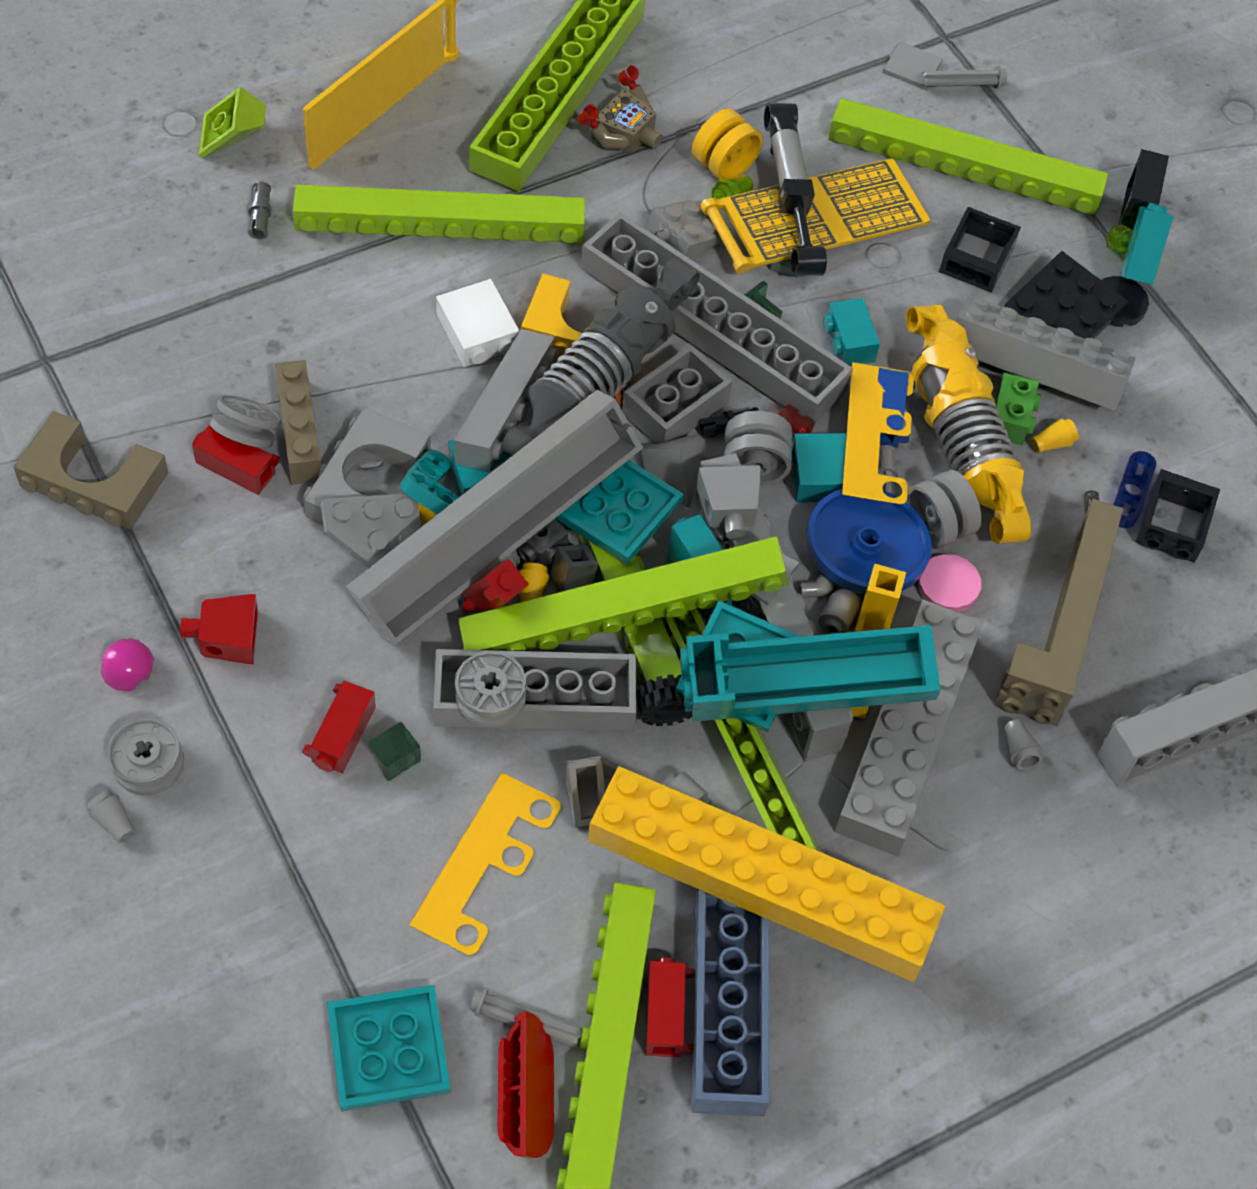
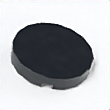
[1102,276,1149,327]

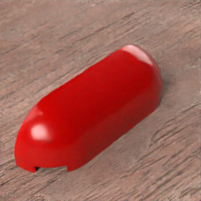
[497,1011,554,1159]

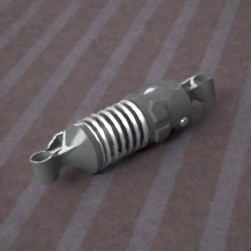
[501,258,700,457]

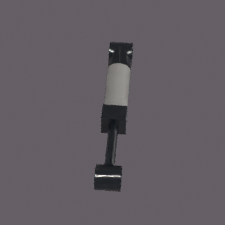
[764,102,827,276]

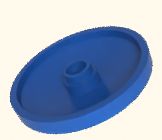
[806,489,932,595]

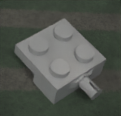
[644,200,723,260]

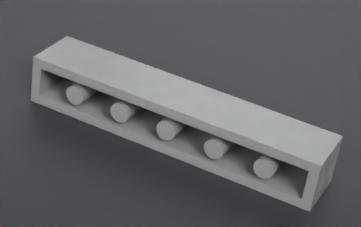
[454,329,559,472]

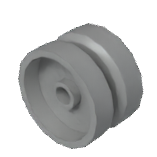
[724,411,793,485]
[906,469,982,549]

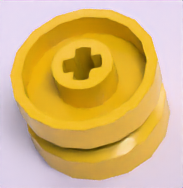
[691,108,763,183]

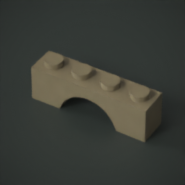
[275,360,321,485]

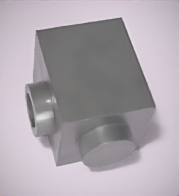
[550,544,598,592]

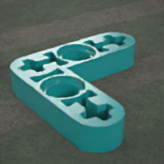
[400,449,459,515]

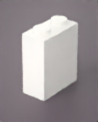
[436,279,519,367]

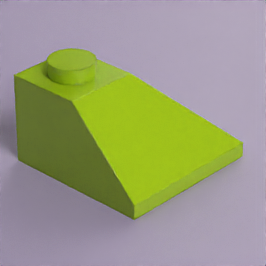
[198,87,266,158]

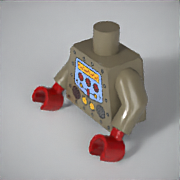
[578,65,663,154]

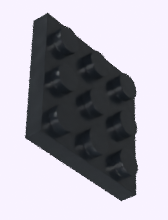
[1004,251,1129,339]

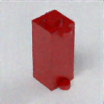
[192,424,280,495]
[462,558,529,614]
[302,681,376,774]
[645,958,695,1058]

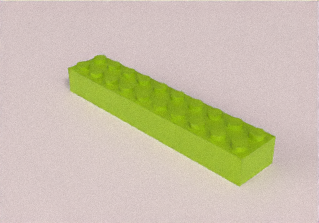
[469,0,645,192]

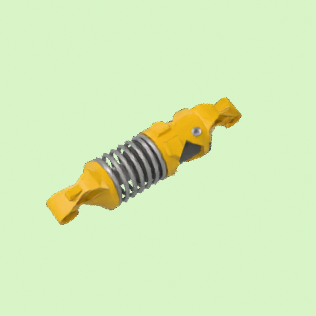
[905,305,1031,544]

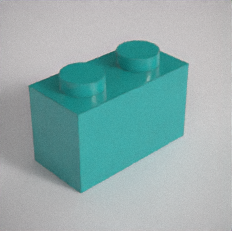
[823,298,880,366]

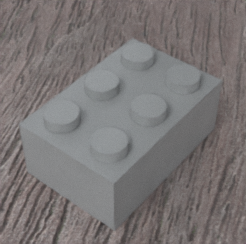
[622,344,732,444]

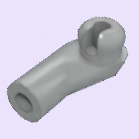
[799,572,837,598]

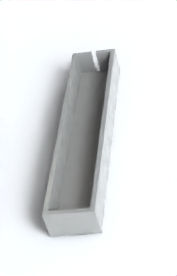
[346,390,643,646]

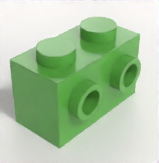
[995,373,1042,445]

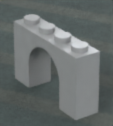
[303,408,431,524]

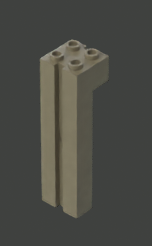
[995,499,1123,726]

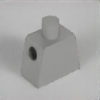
[696,465,761,540]

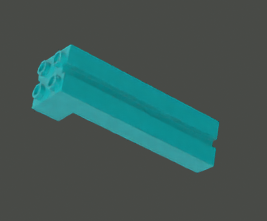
[680,625,941,722]

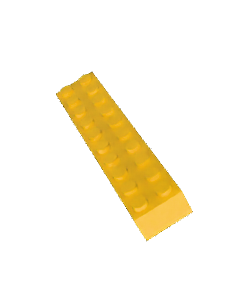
[588,766,946,983]

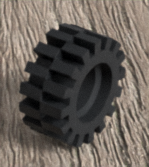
[636,674,692,727]

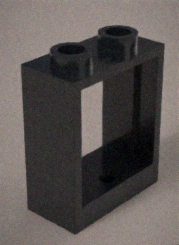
[1116,149,1169,239]
[939,207,1021,293]
[1135,469,1220,563]

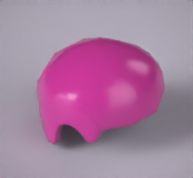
[101,638,154,691]

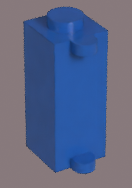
[878,368,915,448]

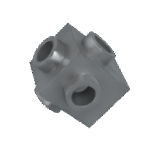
[518,519,569,566]

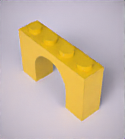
[521,273,582,357]
[851,564,906,719]

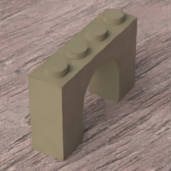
[14,411,168,530]

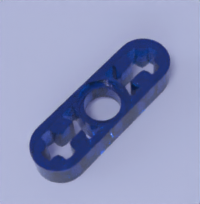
[1113,451,1156,528]

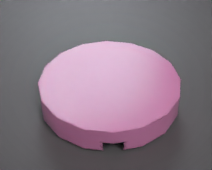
[918,554,981,612]

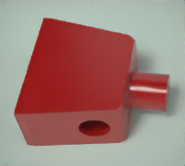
[180,594,258,664]

